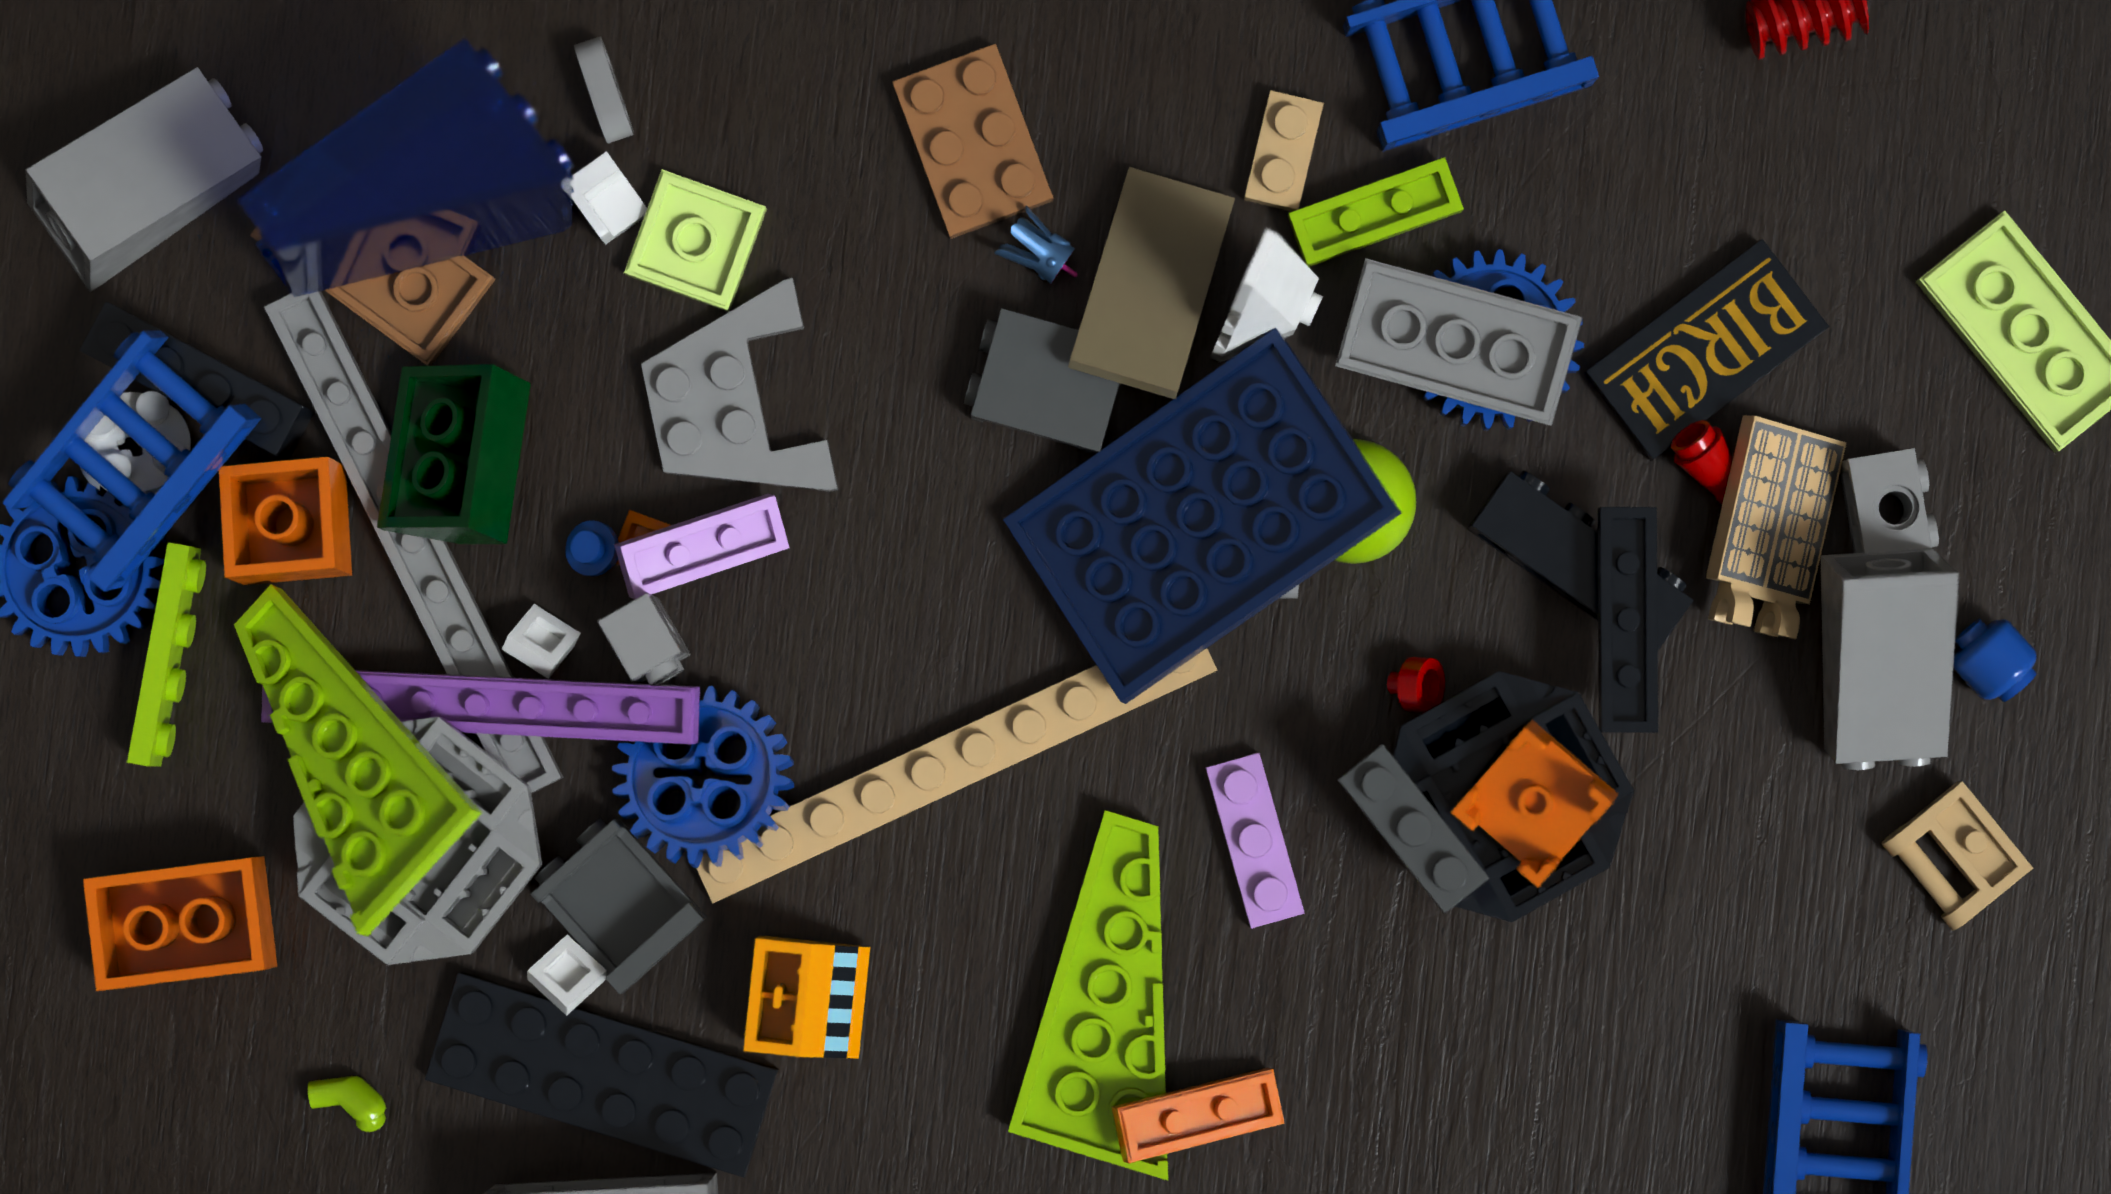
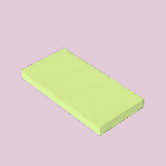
[1915,211,2111,453]

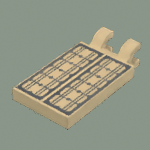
[1706,415,1846,639]

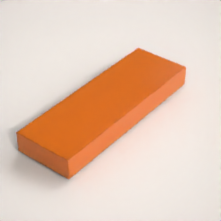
[1112,1068,1284,1163]

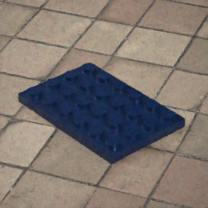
[1003,328,1402,704]

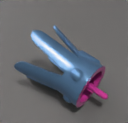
[994,205,1078,284]

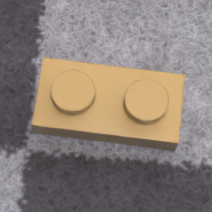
[1244,90,1324,212]

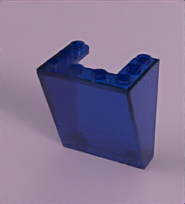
[238,38,574,297]

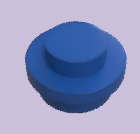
[565,520,619,576]

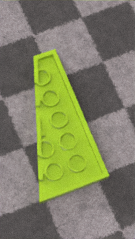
[234,584,482,937]

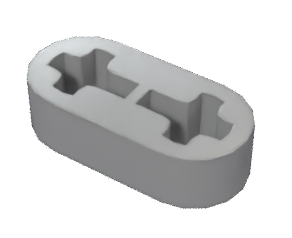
[574,36,634,144]

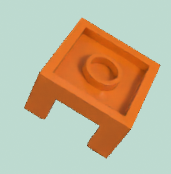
[1451,719,1618,887]

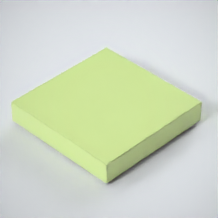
[624,170,767,312]

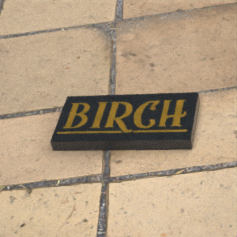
[1584,239,1829,461]

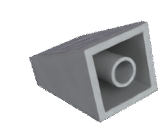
[26,67,263,292]
[1820,549,1958,770]

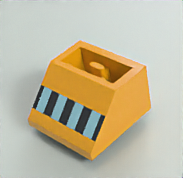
[743,935,871,1059]

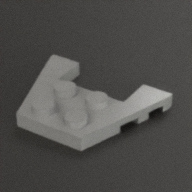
[641,278,838,492]

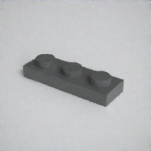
[1337,744,1489,914]

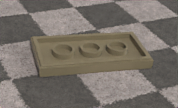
[1068,167,1235,400]

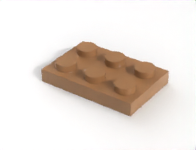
[892,44,1053,239]

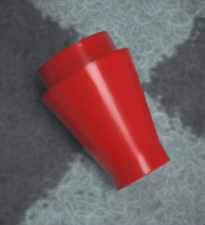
[1671,420,1733,504]

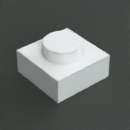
[502,604,581,679]
[527,934,607,1016]

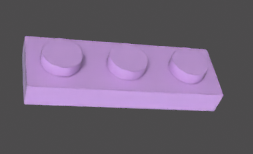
[614,494,790,600]
[1205,753,1305,929]

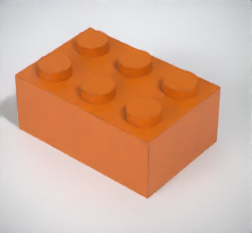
[83,856,277,991]

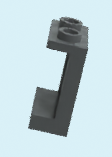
[964,308,1120,455]
[530,818,708,995]

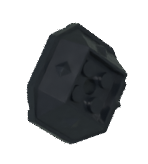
[1392,671,1634,922]

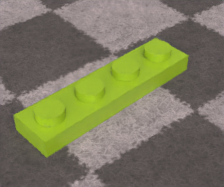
[127,542,206,767]

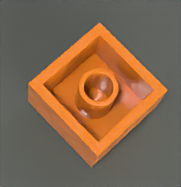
[219,457,352,585]

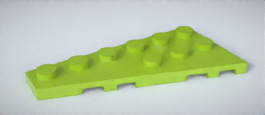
[1008,810,1168,1181]

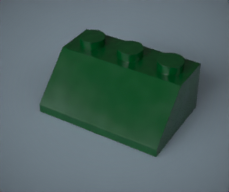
[377,364,531,544]

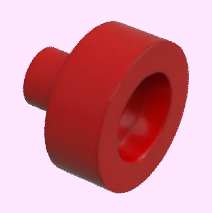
[1387,657,1445,713]

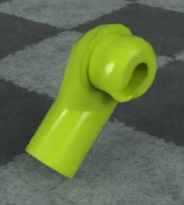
[308,1076,386,1132]

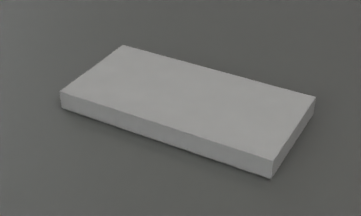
[1335,258,1582,426]

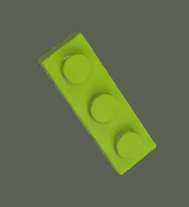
[1288,157,1464,267]

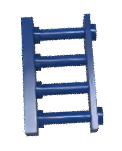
[1343,0,1599,152]
[2,330,262,592]
[1763,1019,1927,1194]

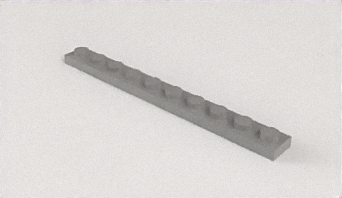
[264,282,564,794]

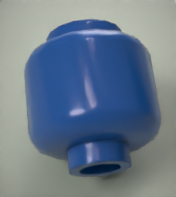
[1953,618,2037,702]

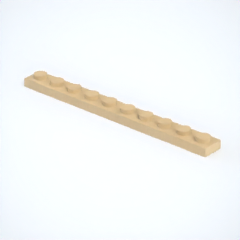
[696,648,1217,904]

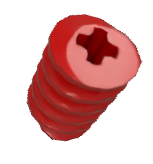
[1745,0,1869,60]

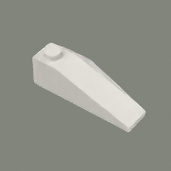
[1210,229,1323,362]

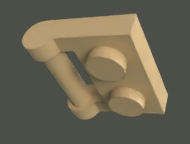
[1881,781,2033,931]

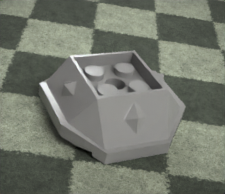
[293,717,542,965]

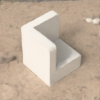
[561,151,647,244]

